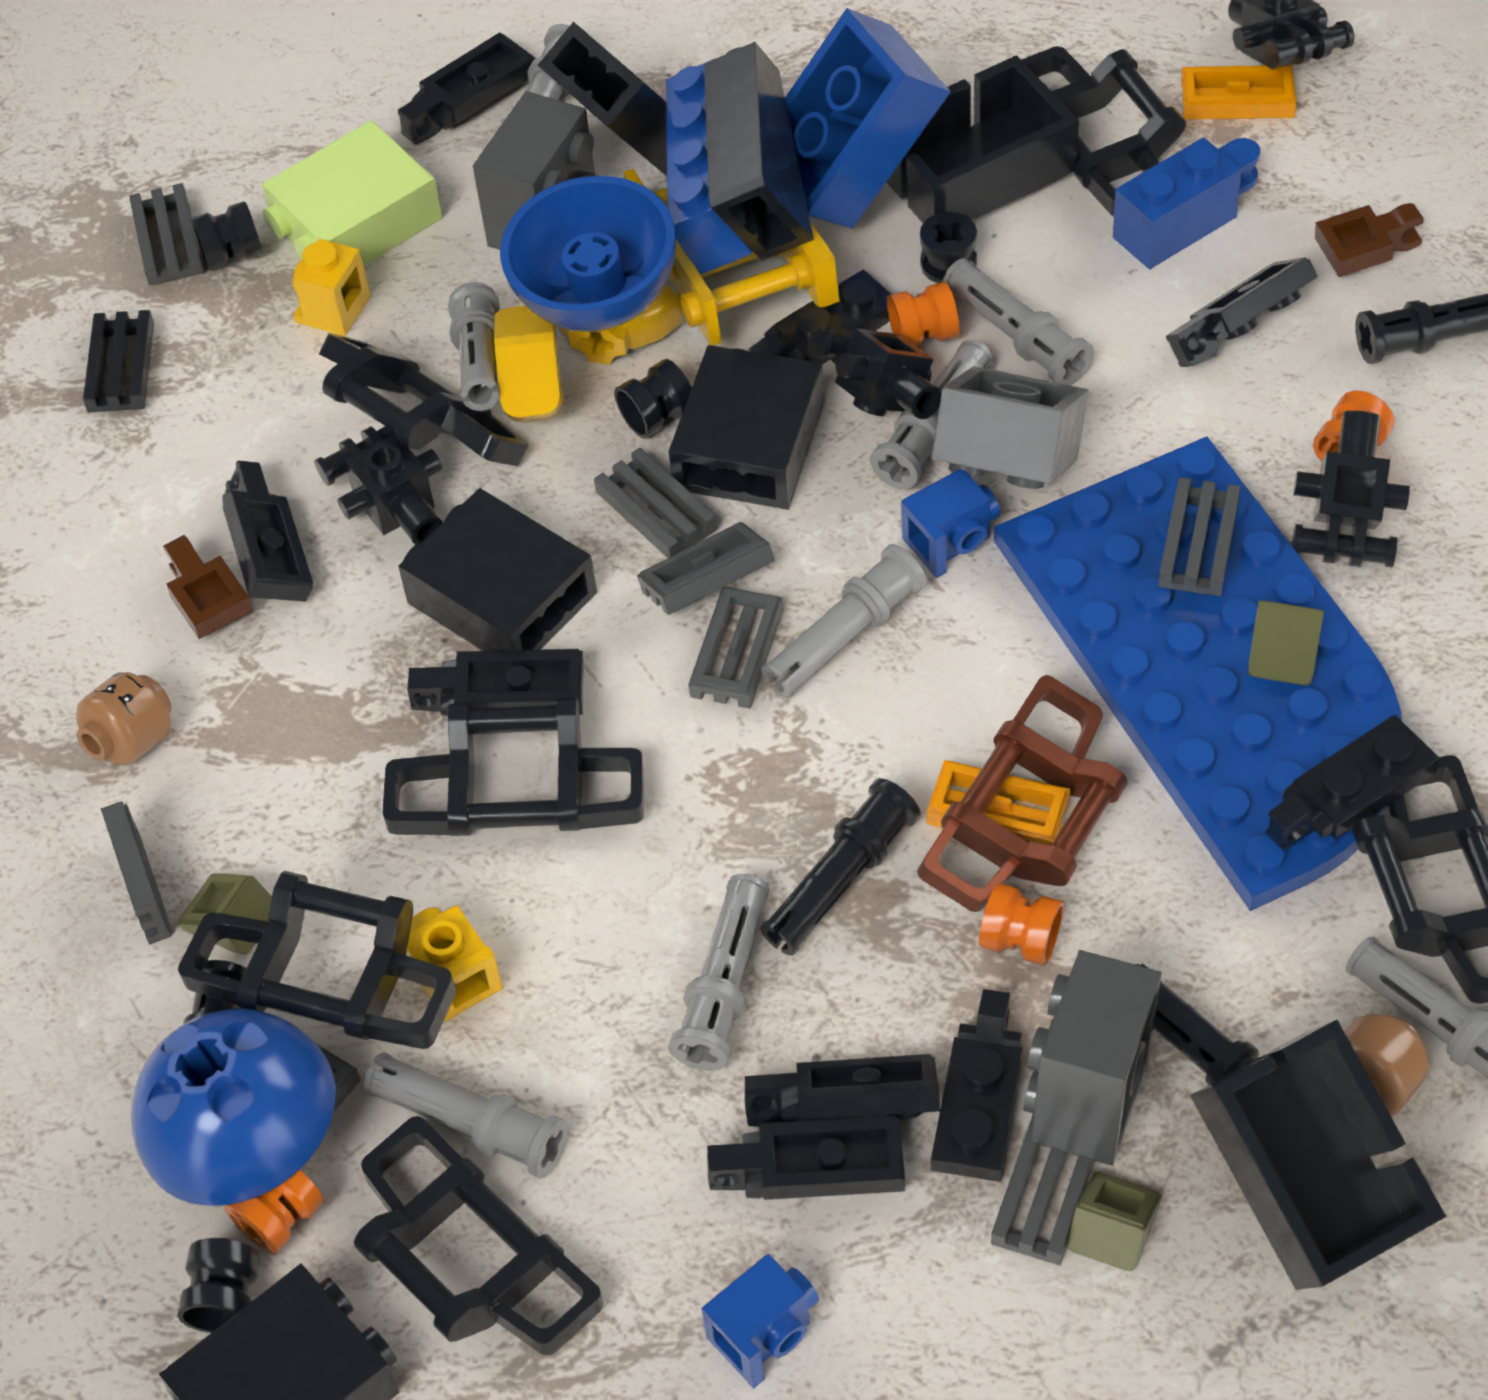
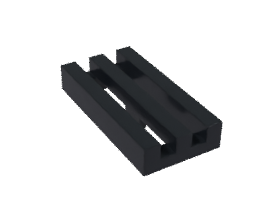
[83,310,154,413]

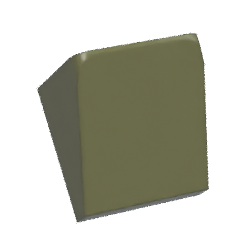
[1248,600,1324,686]
[177,873,272,955]
[1067,1171,1162,1271]

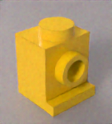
[293,238,371,336]
[406,905,503,1022]

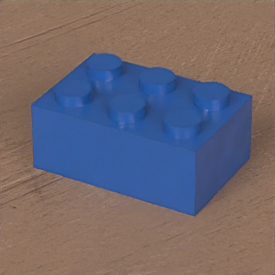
[785,8,951,229]

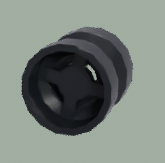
[191,201,263,271]
[614,359,692,439]
[177,1238,260,1333]

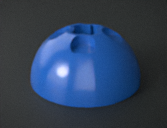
[500,176,676,331]
[131,1009,336,1206]

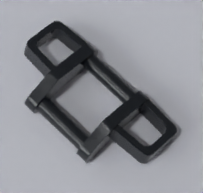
[1021,46,1186,217]
[319,333,529,466]
[382,698,644,836]
[1352,755,1488,1004]
[178,870,456,1049]
[354,1116,604,1355]

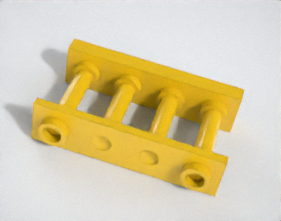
[623,168,840,346]

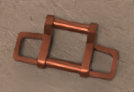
[917,675,1128,912]

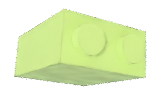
[262,120,443,265]

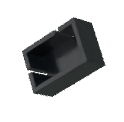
[886,55,1079,223]
[1190,1019,1446,1290]

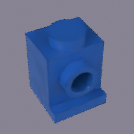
[901,469,1000,578]
[701,1253,819,1389]

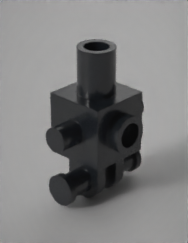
[1228,0,1355,69]
[808,328,941,419]
[1291,411,1410,568]
[314,426,443,545]

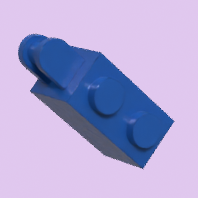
[1113,137,1260,270]

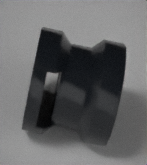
[920,212,977,283]

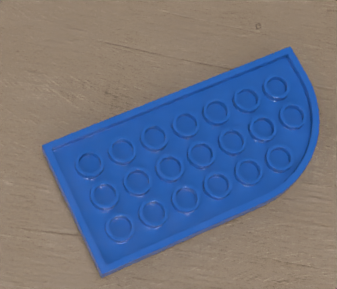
[994,436,1402,911]

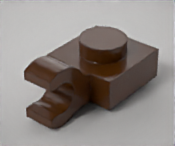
[1315,203,1424,277]
[163,535,253,639]

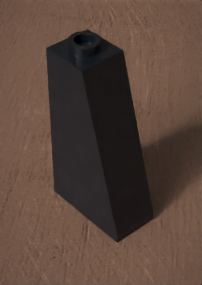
[704,42,814,261]

